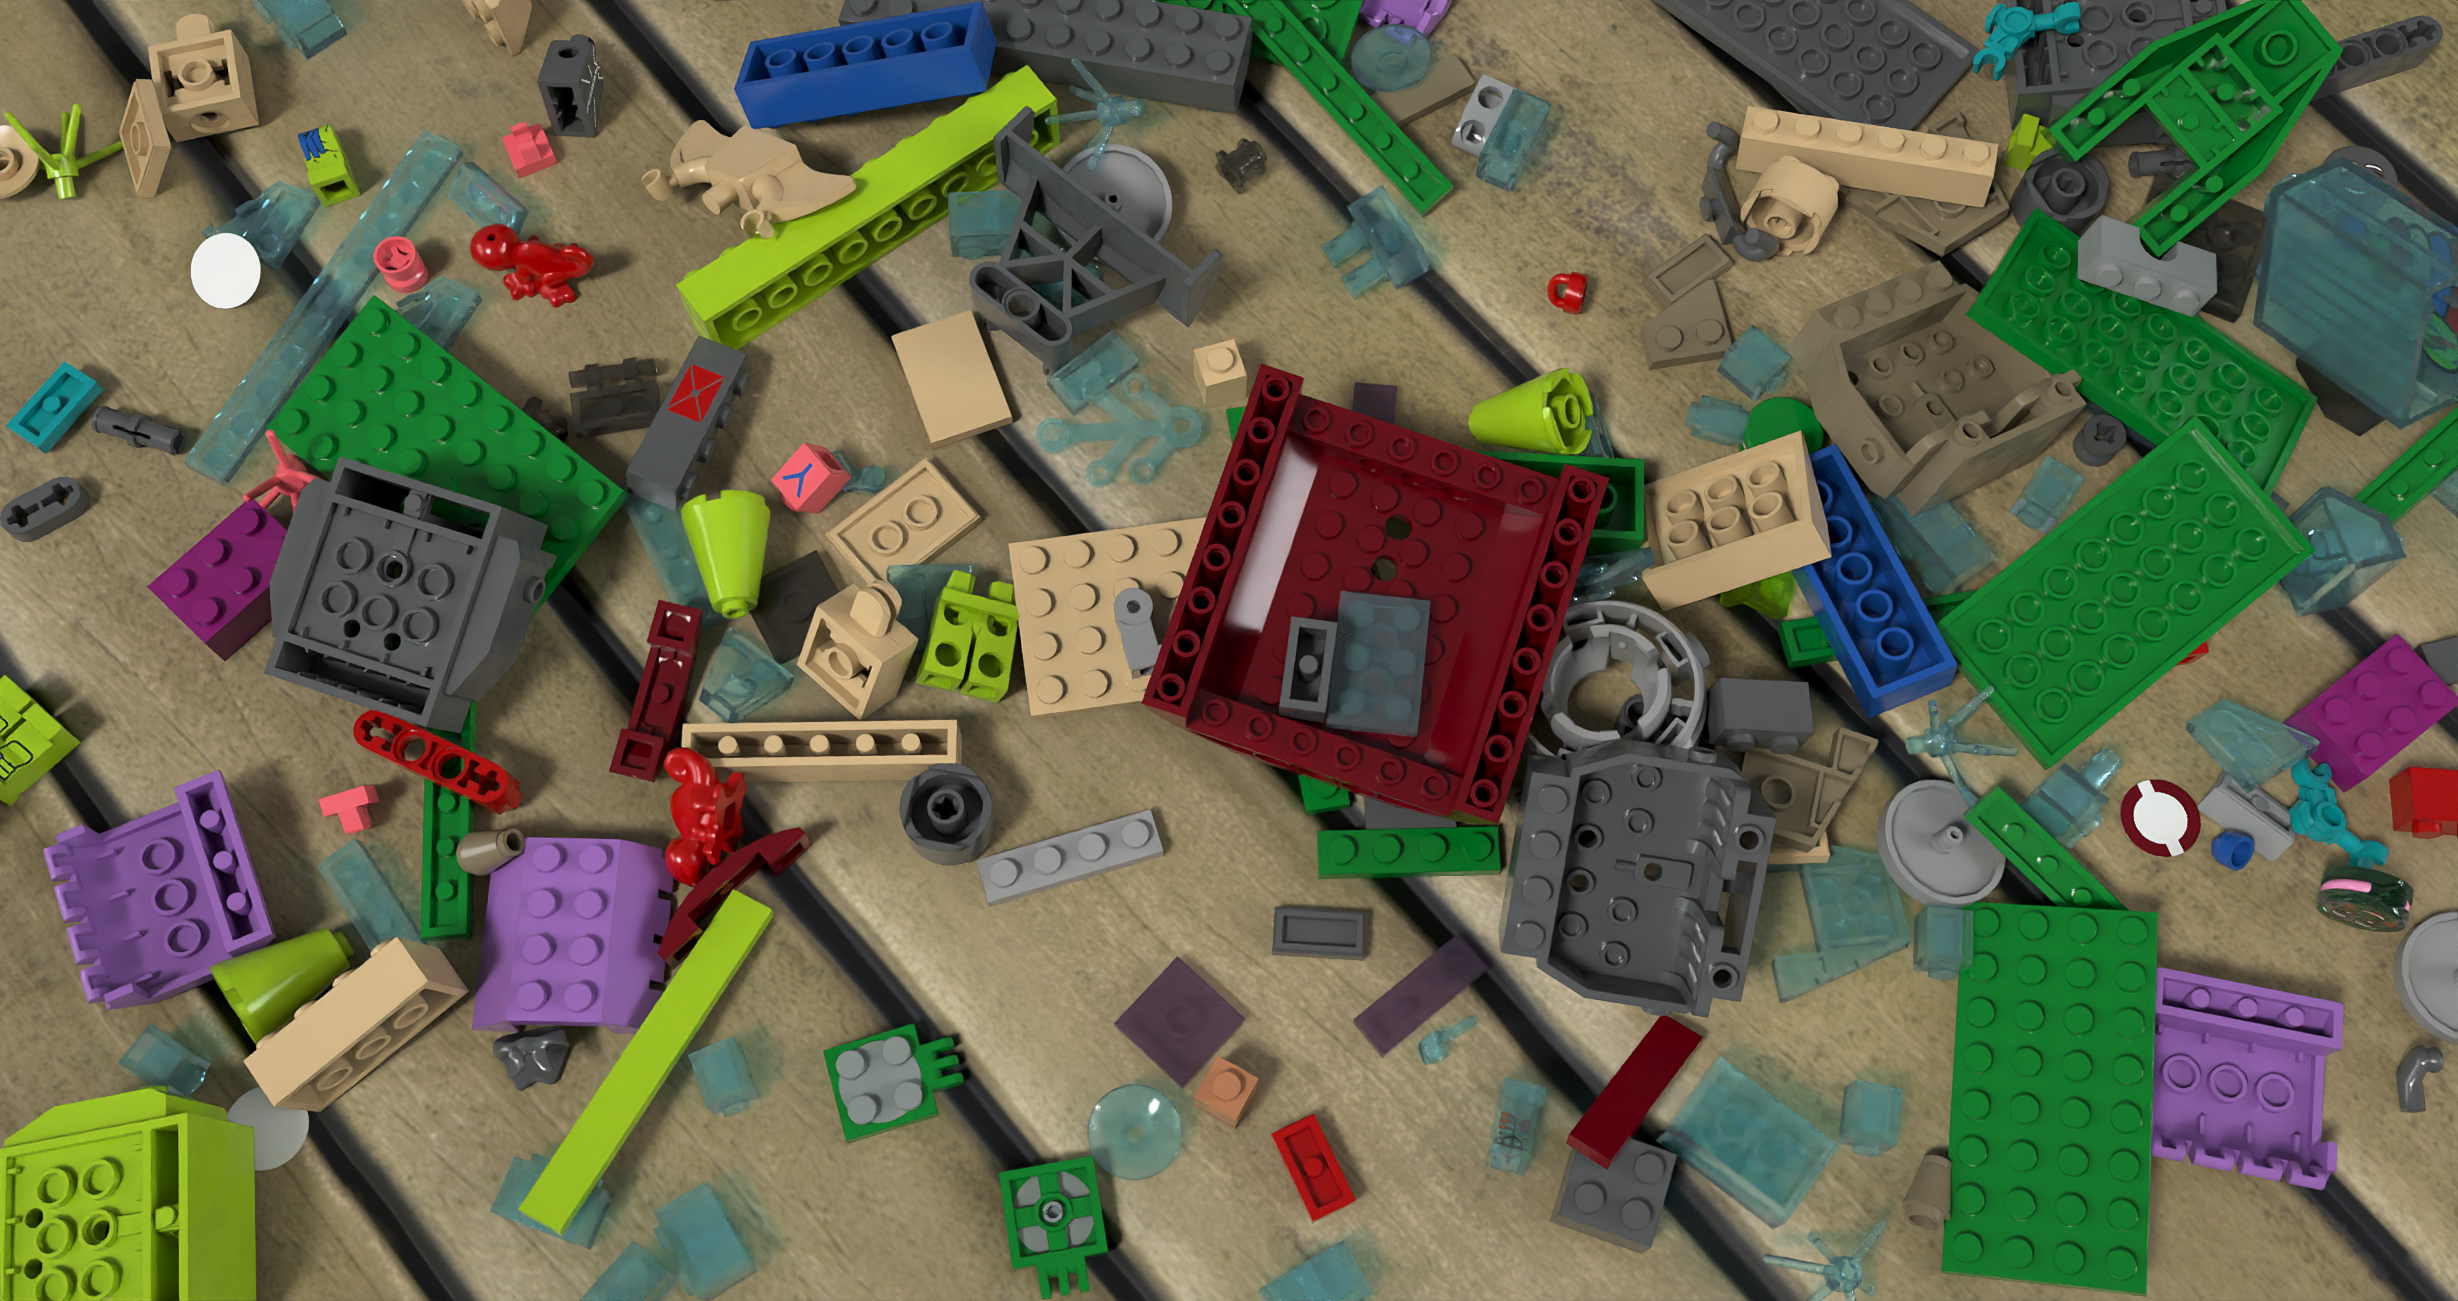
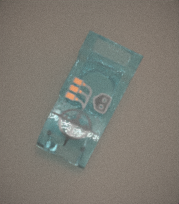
[1486,1077,1547,1176]

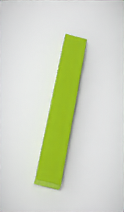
[518,889,774,1236]

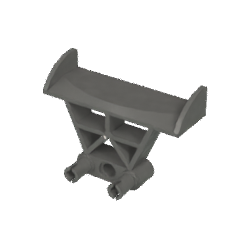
[969,106,1223,380]

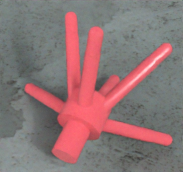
[242,430,323,513]

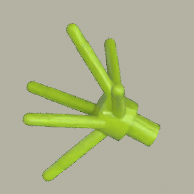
[4,103,124,199]

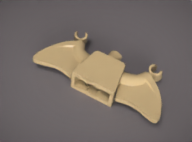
[641,120,856,239]

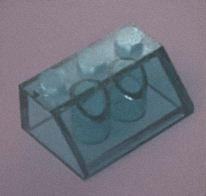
[2281,486,2407,618]

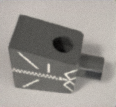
[537,34,604,138]

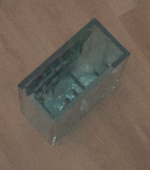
[2253,155,2458,429]

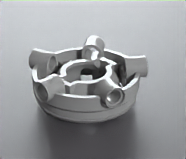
[1520,600,1710,764]

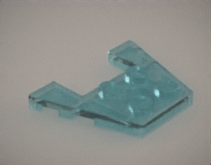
[1766,845,1911,1003]

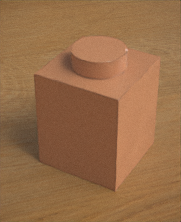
[1194,1055,1259,1129]

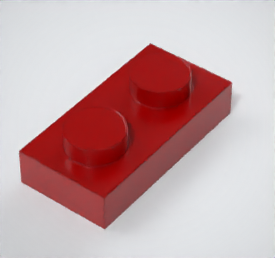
[1271,1114,1356,1224]

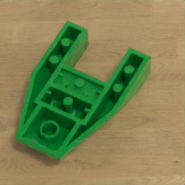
[2040,0,2344,258]

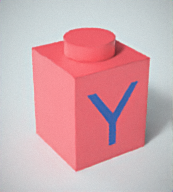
[771,443,852,514]

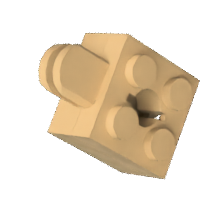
[148,14,259,142]
[797,579,919,721]

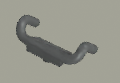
[1699,122,1779,262]

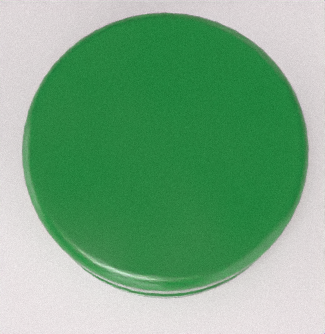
[1738,397,1824,454]

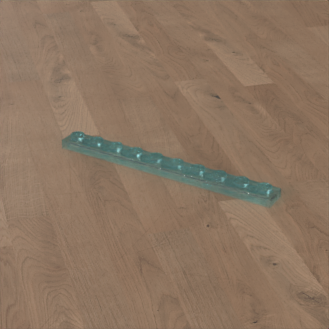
[183,130,463,487]

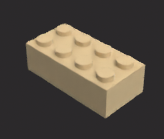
[243,937,469,1112]

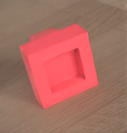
[501,121,558,178]
[318,785,380,834]

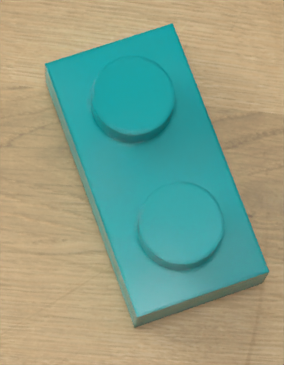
[6,361,104,454]

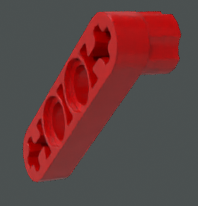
[353,710,523,815]

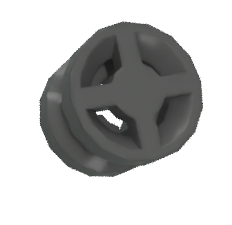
[2073,414,2127,467]

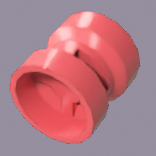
[373,236,428,294]

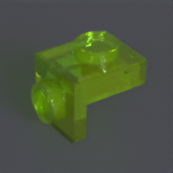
[1719,572,1794,620]

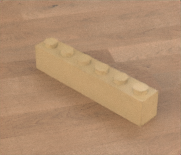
[1736,106,1999,208]
[681,720,962,783]

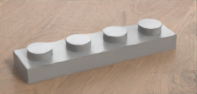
[976,809,1164,907]

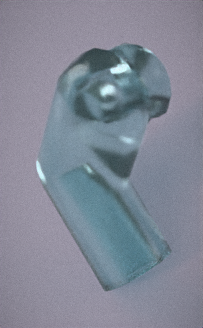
[832,450,885,495]

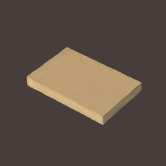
[891,310,1013,449]
[825,457,982,589]

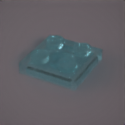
[1569,547,1655,604]

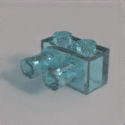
[1321,185,1432,300]
[2020,748,2123,849]

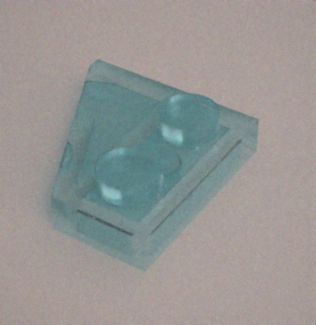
[202,180,321,270]
[395,275,482,351]
[886,565,973,654]
[699,627,795,723]
[2185,699,2320,794]

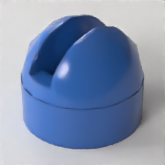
[2211,831,2254,871]

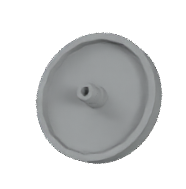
[1056,144,1172,266]
[1876,780,2006,910]
[2393,912,2458,1045]

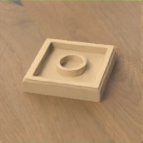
[119,79,171,198]

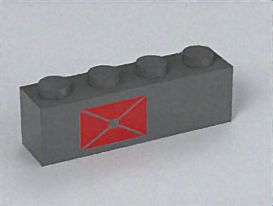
[626,335,751,511]

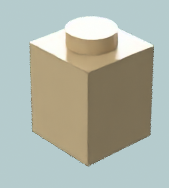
[1193,339,1247,409]

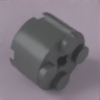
[2009,148,2109,237]
[899,763,996,865]

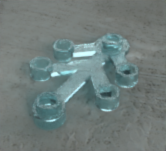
[1036,373,1202,488]

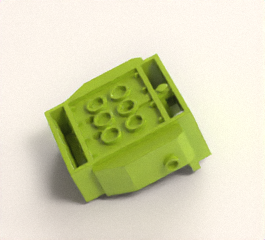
[0,1086,256,1301]

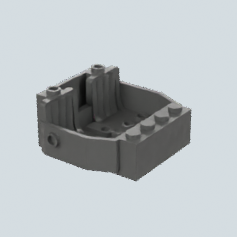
[1996,0,2227,147]
[264,456,556,733]
[1498,739,1776,1018]

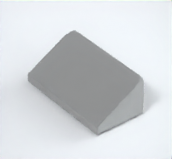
[2198,766,2297,861]

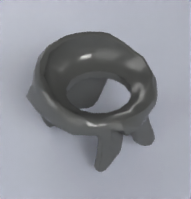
[493,1026,569,1091]

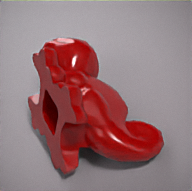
[470,223,594,308]
[664,747,747,887]

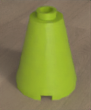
[1468,368,1593,455]
[681,490,771,619]
[209,928,354,1045]

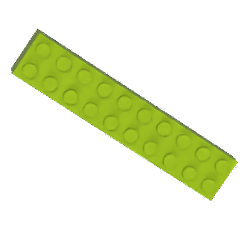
[676,65,1061,350]

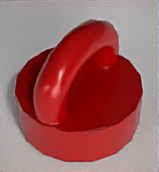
[1547,271,1588,315]

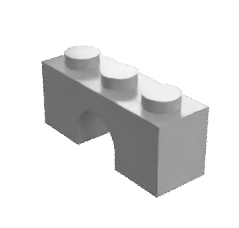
[2078,215,2217,317]

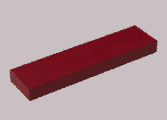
[1566,1015,1703,1170]

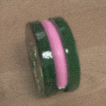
[2316,866,2414,932]

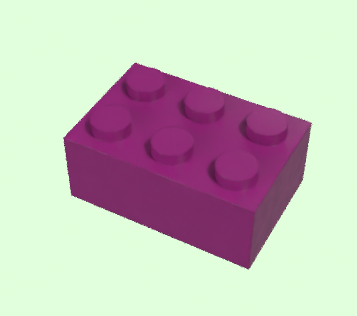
[147,499,287,661]
[2281,634,2458,793]

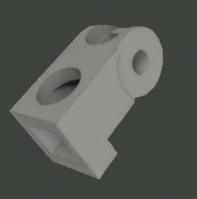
[1451,74,1516,159]
[1114,588,1162,679]

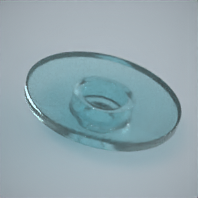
[1351,24,1432,92]
[1087,1084,1182,1180]

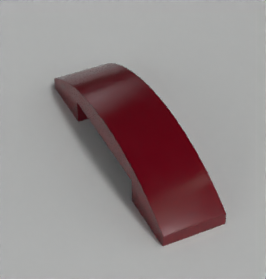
[609,600,703,783]
[658,827,812,970]

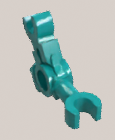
[1973,2,2081,81]
[2288,758,2389,877]

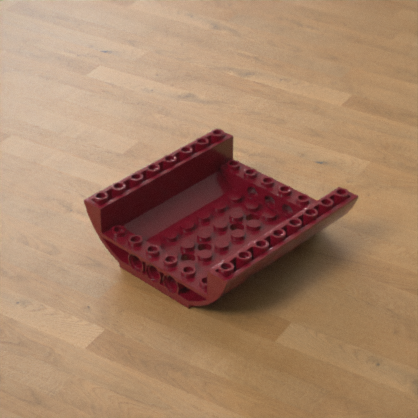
[1141,363,1609,825]

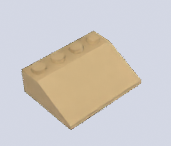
[1641,431,1832,612]

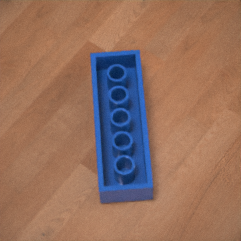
[734,1,997,129]
[1790,444,1958,719]

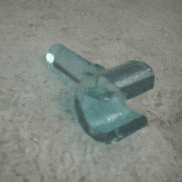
[1418,1015,1477,1065]

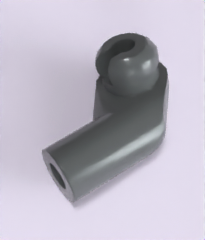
[2396,1045,2444,1113]

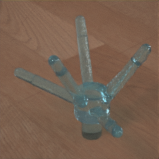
[1044,57,1144,171]
[1906,685,2018,807]
[1763,1220,1887,1301]

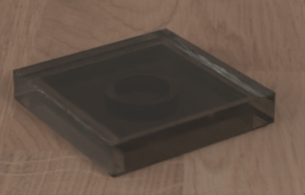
[749,550,839,666]

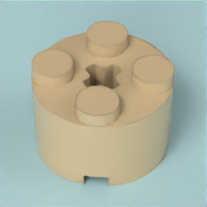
[1740,155,1839,256]

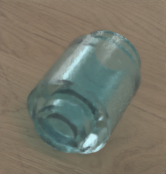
[1684,395,1751,446]

